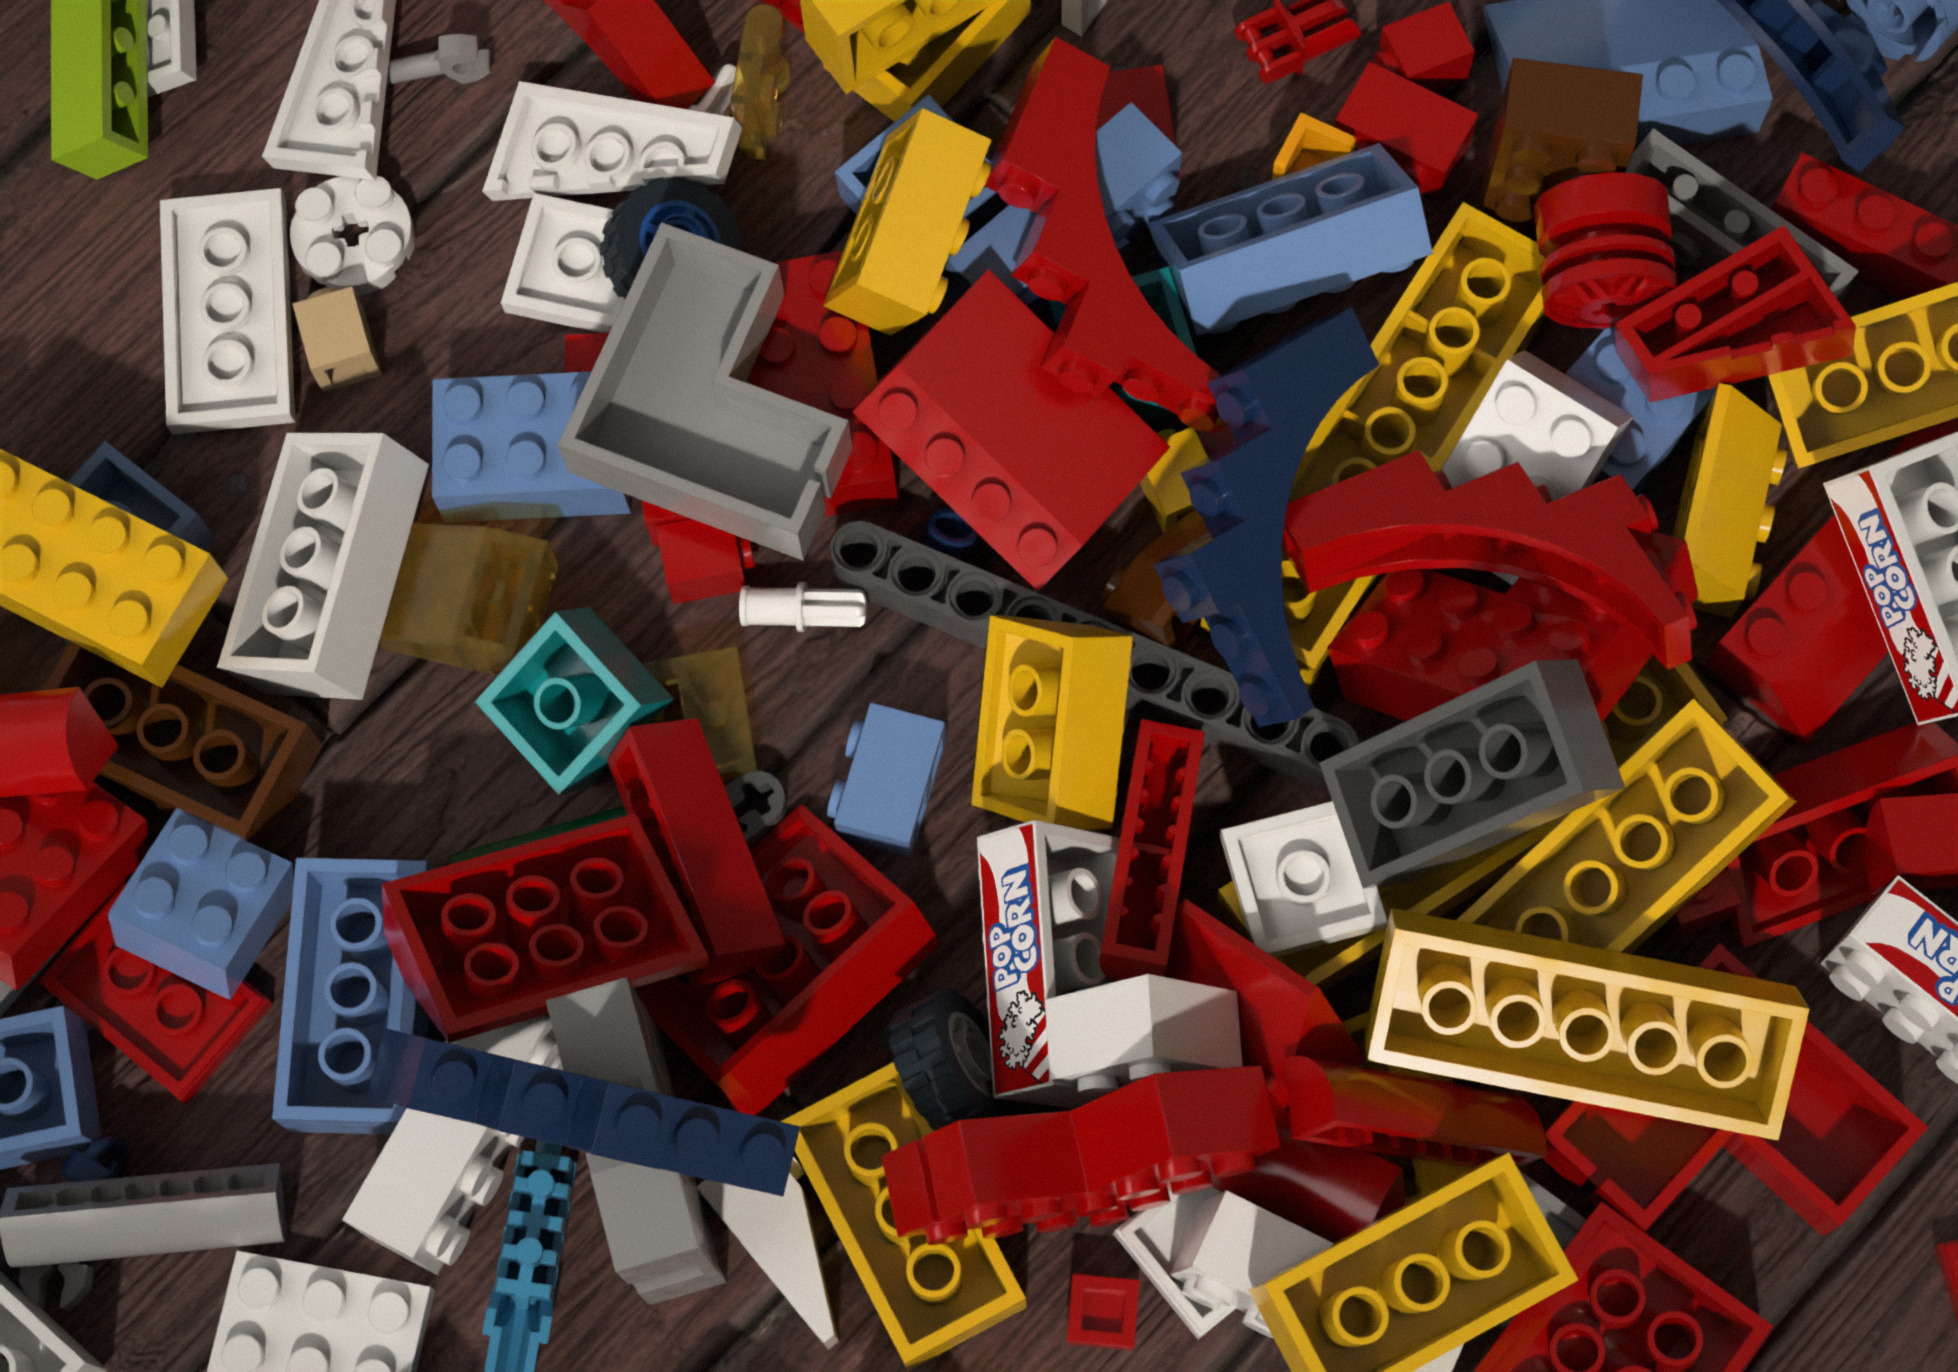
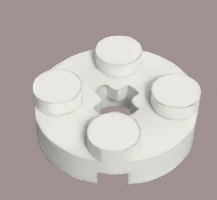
[290,175,415,296]

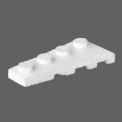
[262,0,396,180]
[482,81,743,201]

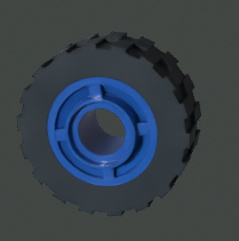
[600,176,744,299]

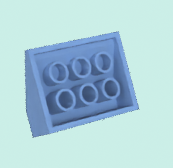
[1483,0,1773,152]

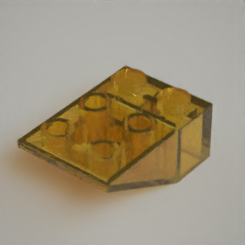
[377,523,559,676]

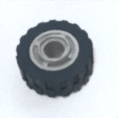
[889,988,1016,1131]

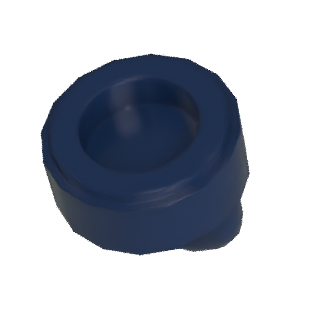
[60,1134,128,1182]

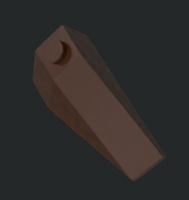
[1102,509,1209,651]

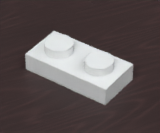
[147,0,197,97]

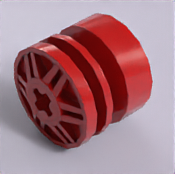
[1534,172,1677,329]

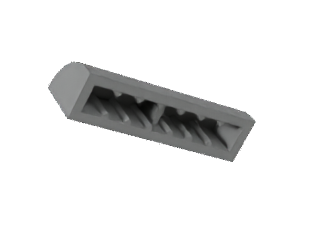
[0,1163,287,1268]

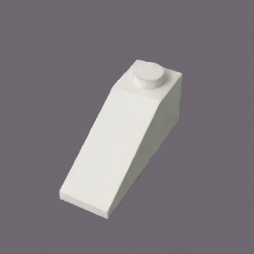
[697,1157,839,1350]

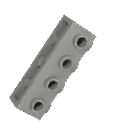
[1625,128,1858,303]

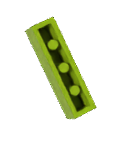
[51,0,148,180]

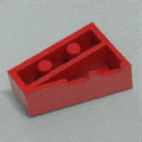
[1615,225,1856,403]

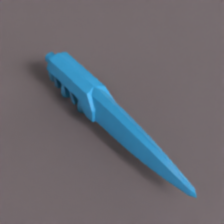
[482,1140,577,1372]

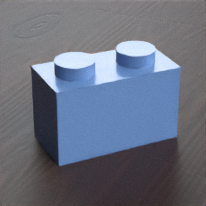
[827,703,947,859]

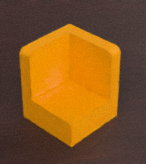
[1272,113,1356,180]

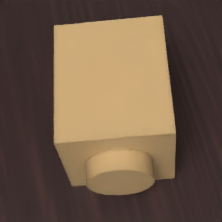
[292,286,382,392]

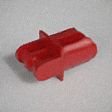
[1234,0,1362,84]

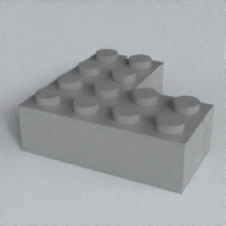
[558,222,853,561]

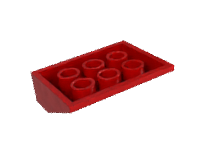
[853,268,1170,591]
[634,804,942,1116]
[382,813,709,1043]
[1473,1201,1773,1372]

